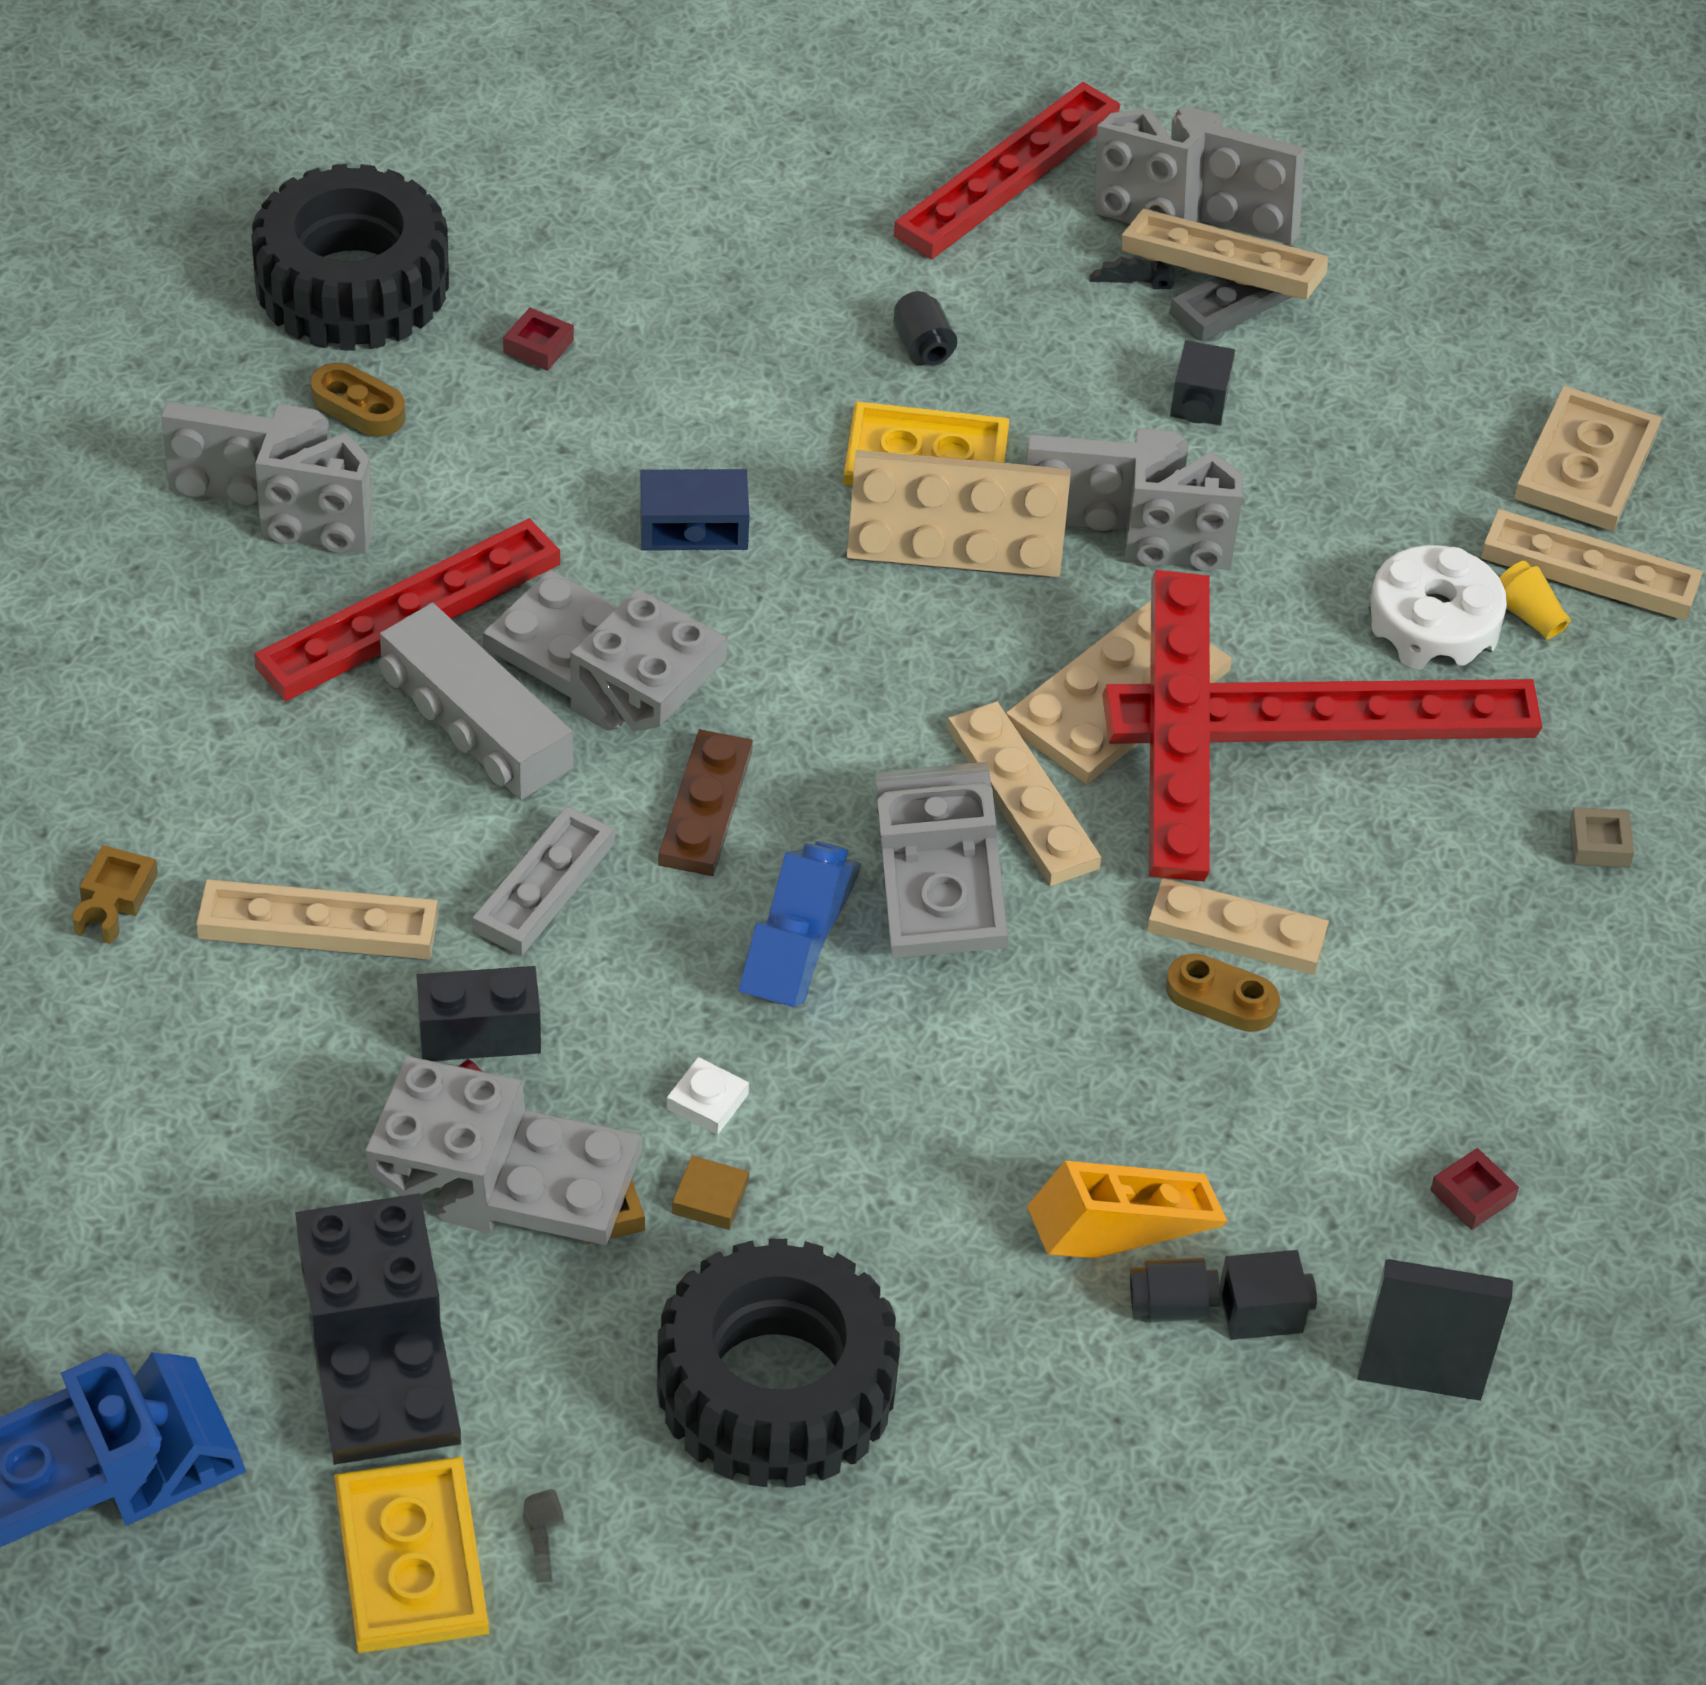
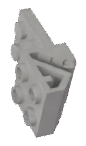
[1095,107,1305,245]
[161,402,374,554]
[1026,428,1243,571]
[483,569,728,732]
[875,761,1008,959]
[365,1056,643,1245]

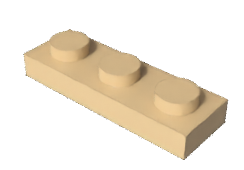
[1147,878,1329,975]

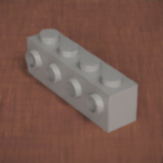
[379,602,573,801]

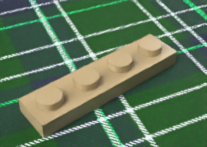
[1122,208,1328,300]
[1481,509,1703,621]
[947,701,1102,886]
[196,879,438,960]

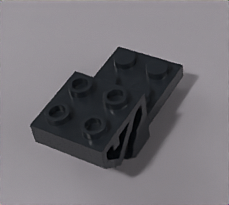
[295,1193,461,1465]

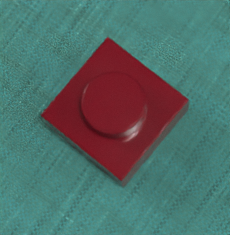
[503,307,574,371]
[1430,1147,1519,1230]

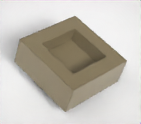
[1569,807,1634,868]

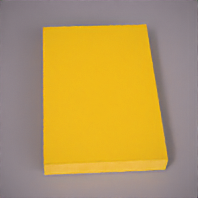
[843,401,1010,486]
[334,1457,489,1653]

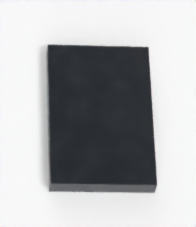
[1357,1259,1513,1401]

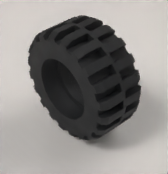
[251,164,449,351]
[657,1238,900,1488]

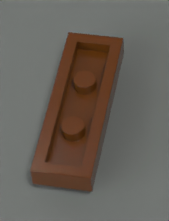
[658,729,753,877]

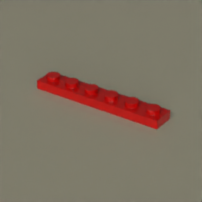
[894,81,1120,260]
[254,518,560,702]
[1149,570,1210,882]

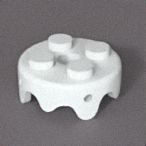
[1368,545,1507,670]

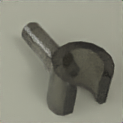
[522,1489,564,1583]

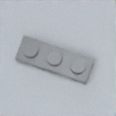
[472,805,615,957]

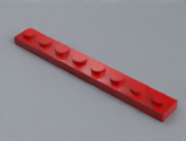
[1102,679,1543,744]

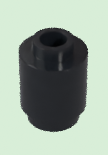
[893,291,957,366]
[1130,1258,1220,1323]

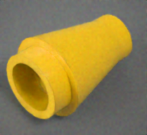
[1499,561,1571,640]

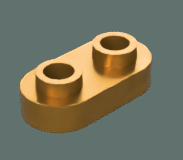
[311,362,406,436]
[1166,954,1280,1032]

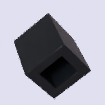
[1170,340,1236,426]
[1219,1250,1317,1340]

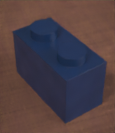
[640,469,750,551]

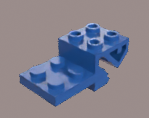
[0,1352,246,1547]

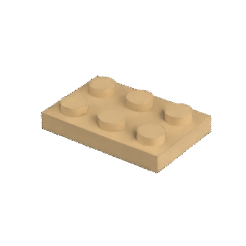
[1514,385,1662,532]

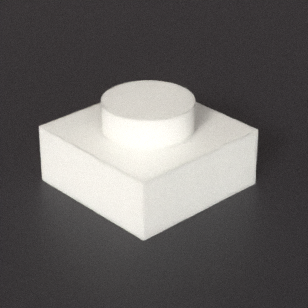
[667,1057,749,1135]

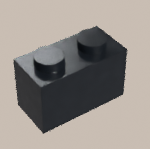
[416,966,541,1061]

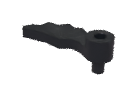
[1089,256,1174,290]

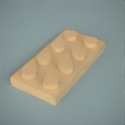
[847,450,1070,577]
[1006,601,1232,785]

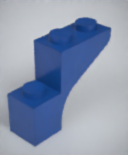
[738,841,861,1007]

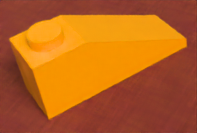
[1027,1161,1228,1258]

